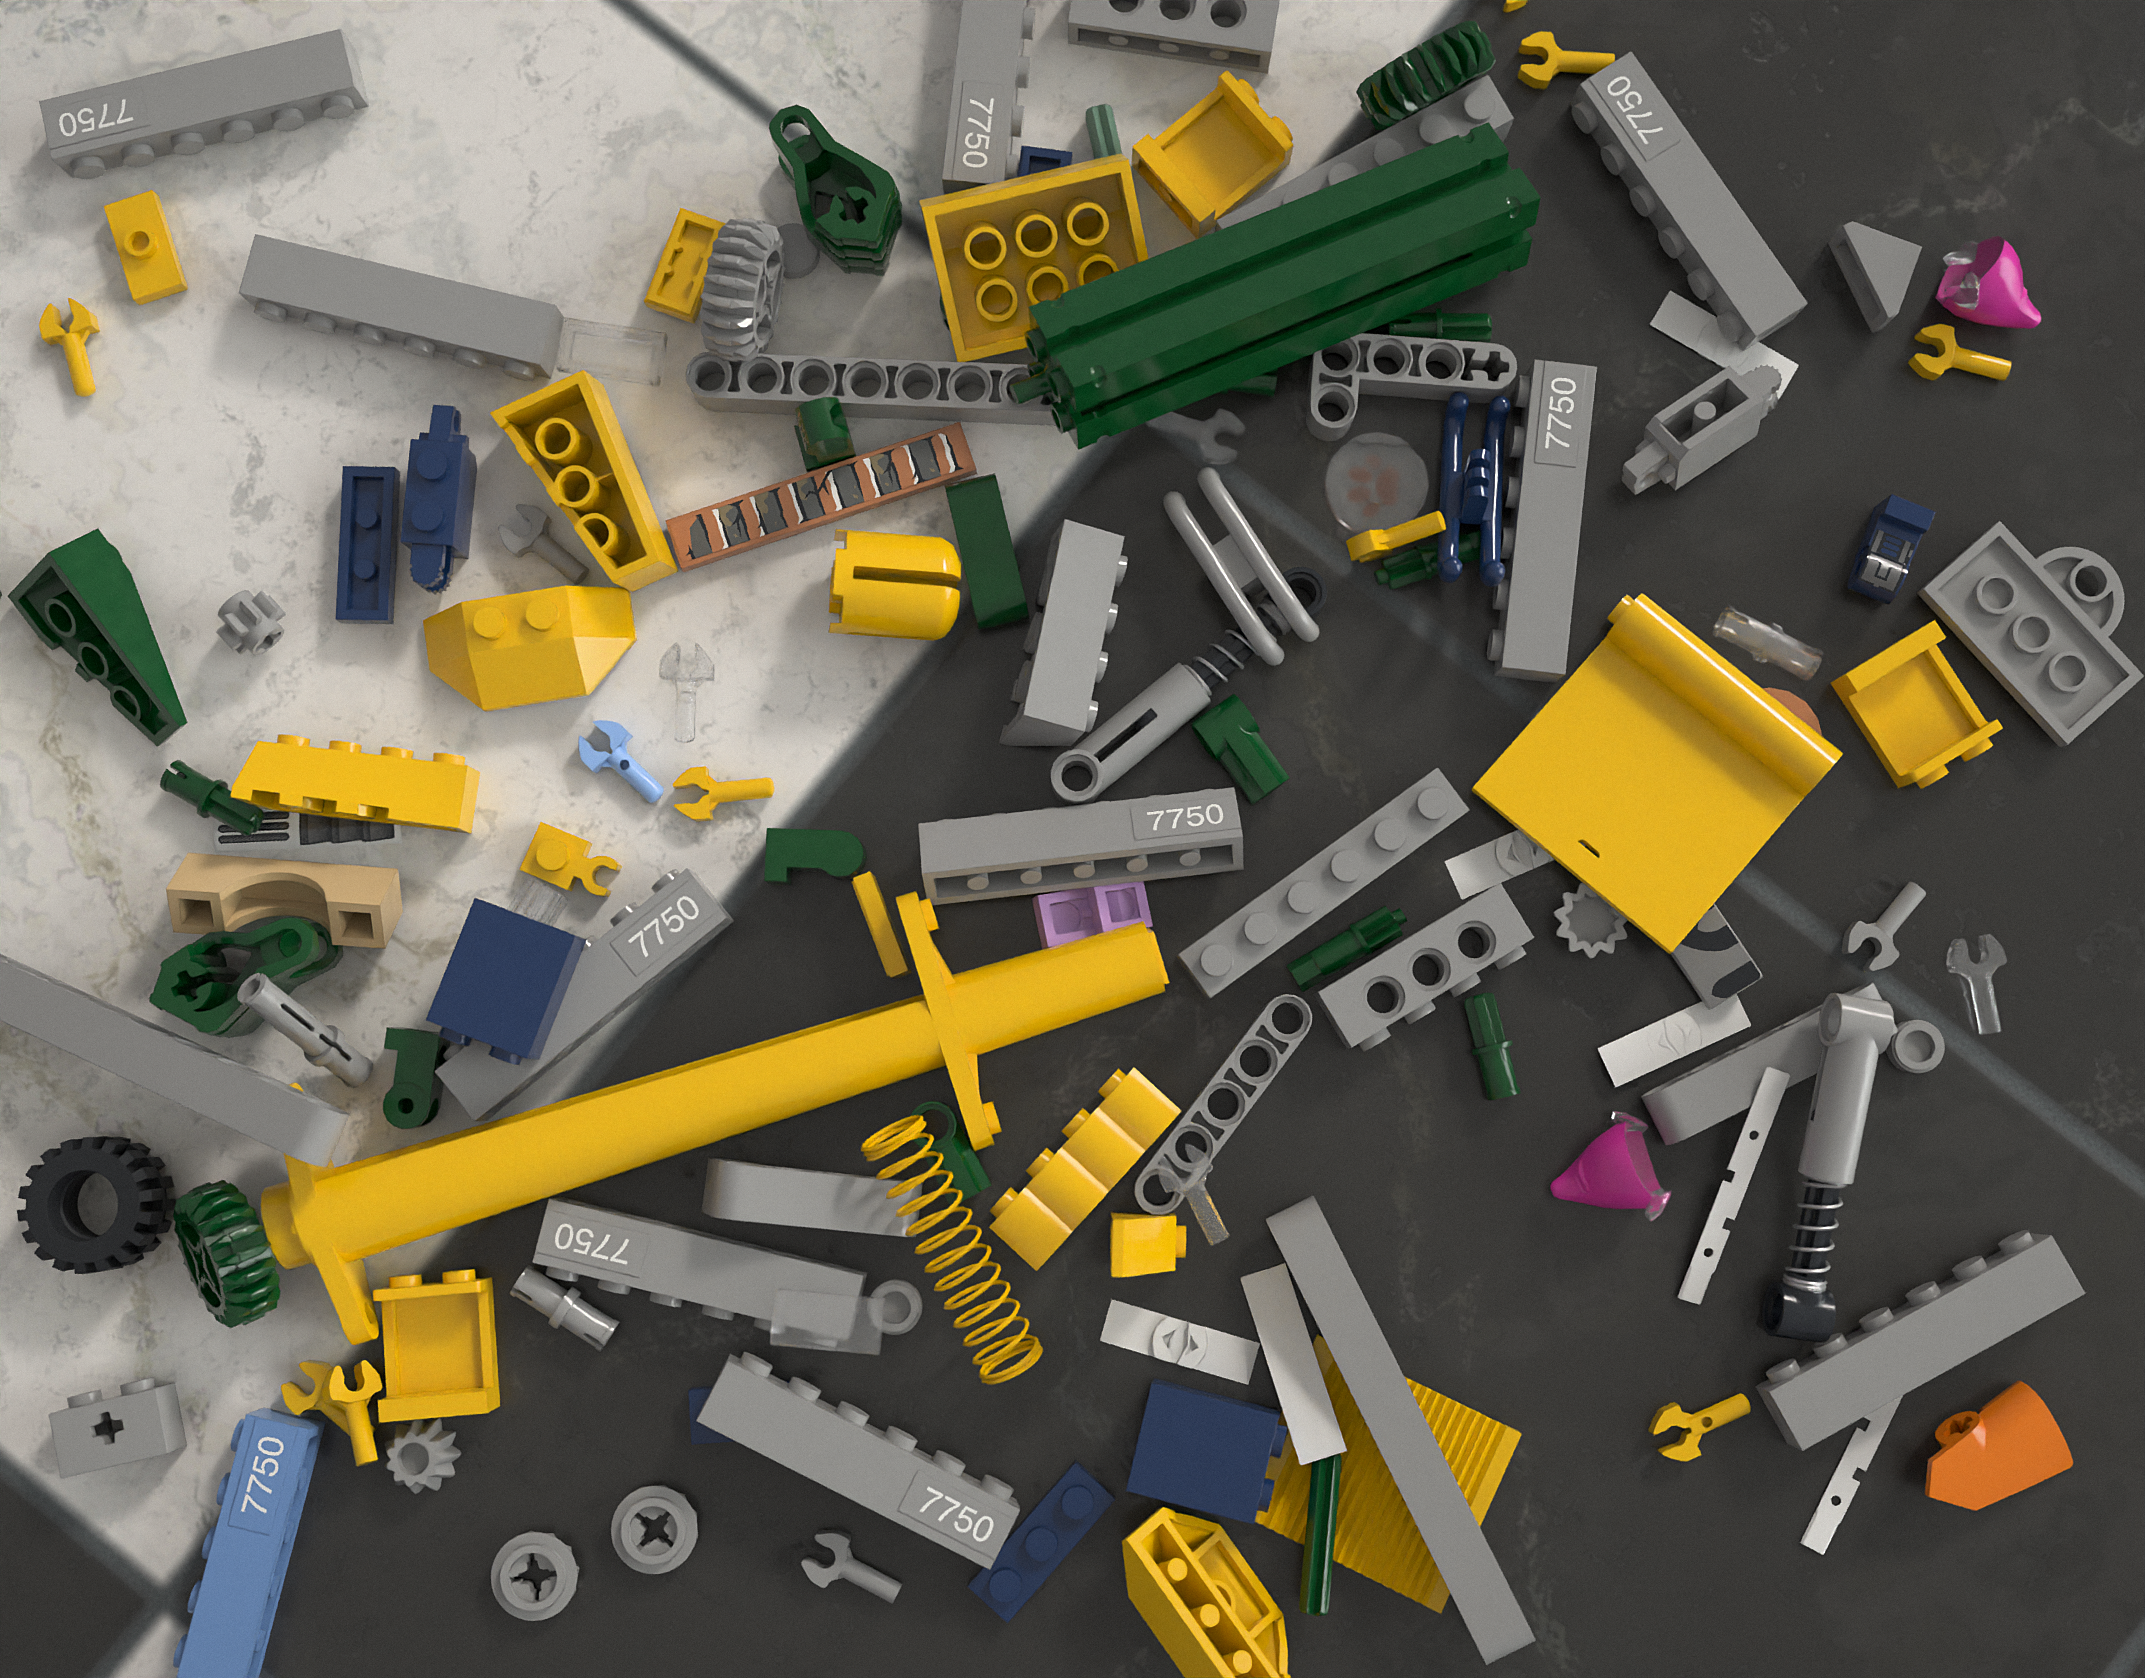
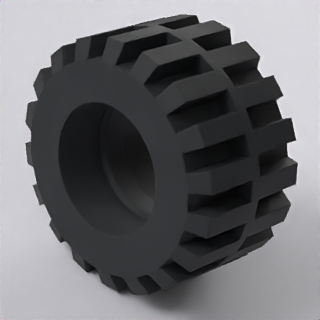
[17,1136,176,1274]

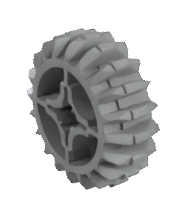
[700,218,786,363]

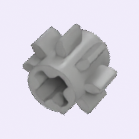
[216,590,286,655]

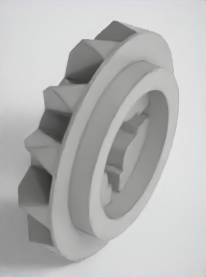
[611,1484,699,1574]
[491,1530,580,1621]

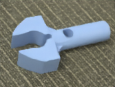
[579,720,664,803]

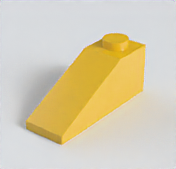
[1110,1212,1186,1277]

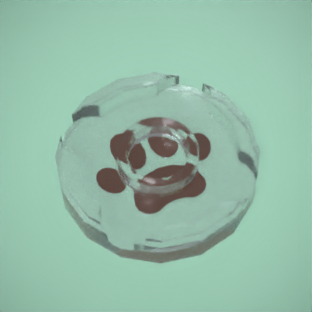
[1324,432,1429,534]

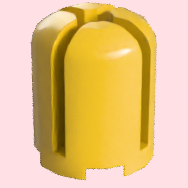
[828,529,961,641]

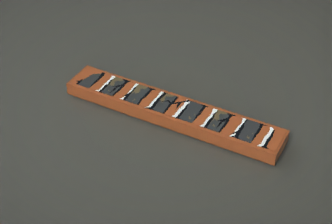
[665,422,977,572]

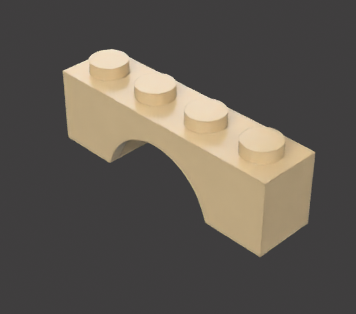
[166,853,403,949]

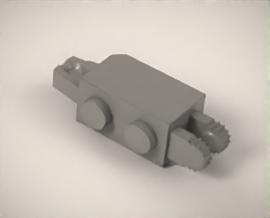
[1622,364,1782,495]

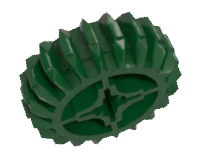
[1356,21,1495,131]
[173,1180,281,1328]

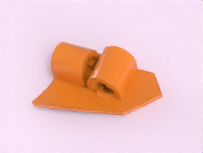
[1925,1380,2073,1511]

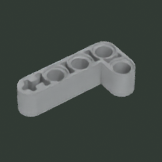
[1306,333,1517,442]
[701,1158,923,1237]

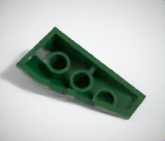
[8,528,188,747]

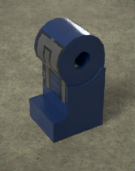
[1847,494,1936,604]

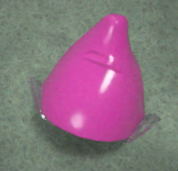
[1935,236,2041,329]
[1550,1111,1671,1222]

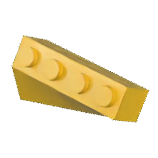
[231,734,480,834]

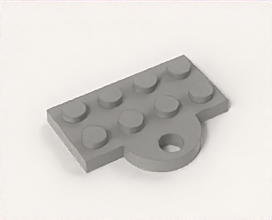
[1917,521,2144,747]

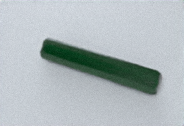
[1299,1453,1342,1616]

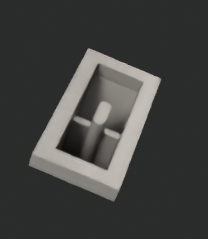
[1828,221,1922,334]

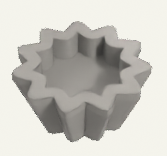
[1554,882,1628,959]
[384,1418,462,1494]

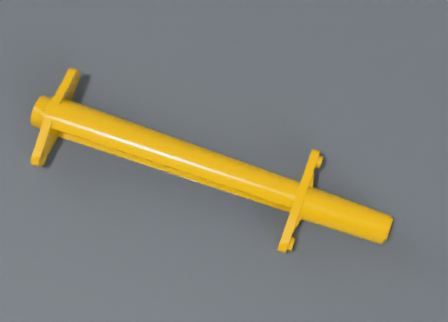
[261,891,1169,1345]

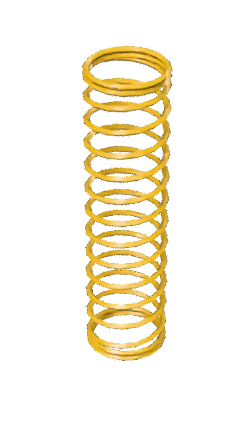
[861,1115,1043,1385]

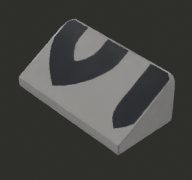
[1671,903,1763,1010]

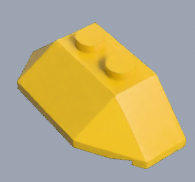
[423,585,637,712]
[1122,1507,1291,1678]

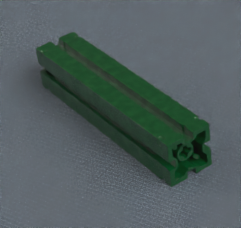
[1010,122,1541,450]

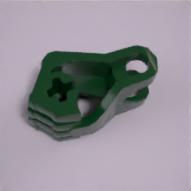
[769,104,902,276]
[149,917,343,1038]

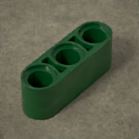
[944,473,1030,630]

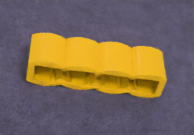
[989,1068,1181,1271]

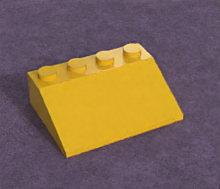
[919,153,1149,362]

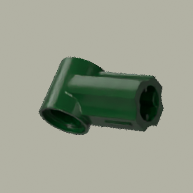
[1190,694,1290,805]
[911,1101,992,1206]

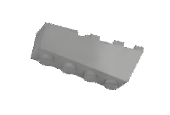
[999,519,1128,746]

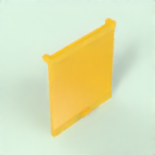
[1255,1334,1522,1614]

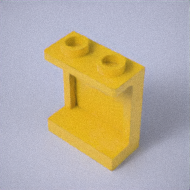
[1131,70,1294,239]
[1831,620,2003,789]
[373,1269,500,1423]

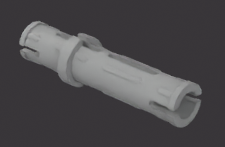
[237,973,373,1088]

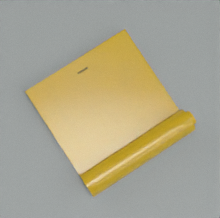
[1472,593,1843,954]

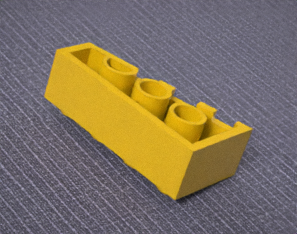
[490,370,678,592]

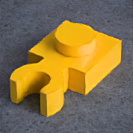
[519,822,622,897]

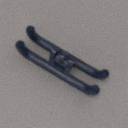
[1437,392,1511,587]

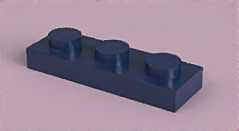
[335,466,400,624]
[967,1460,1116,1623]

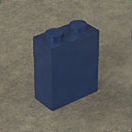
[426,898,587,1066]
[1126,1378,1287,1525]

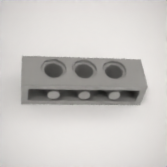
[1068,0,1280,73]
[1313,883,1534,1052]

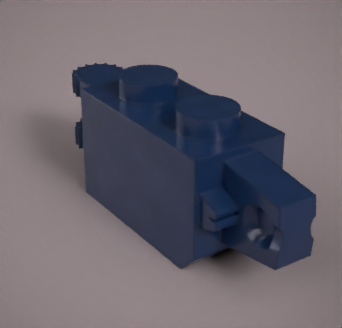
[400,405,477,595]

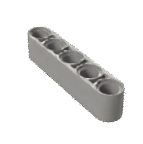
[1641,982,1898,1145]
[1134,994,1312,1215]

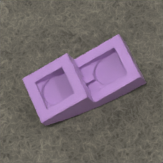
[1032,881,1153,949]

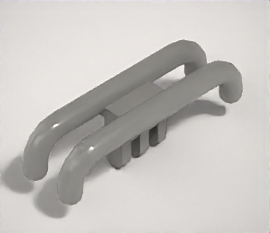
[1163,467,1319,666]

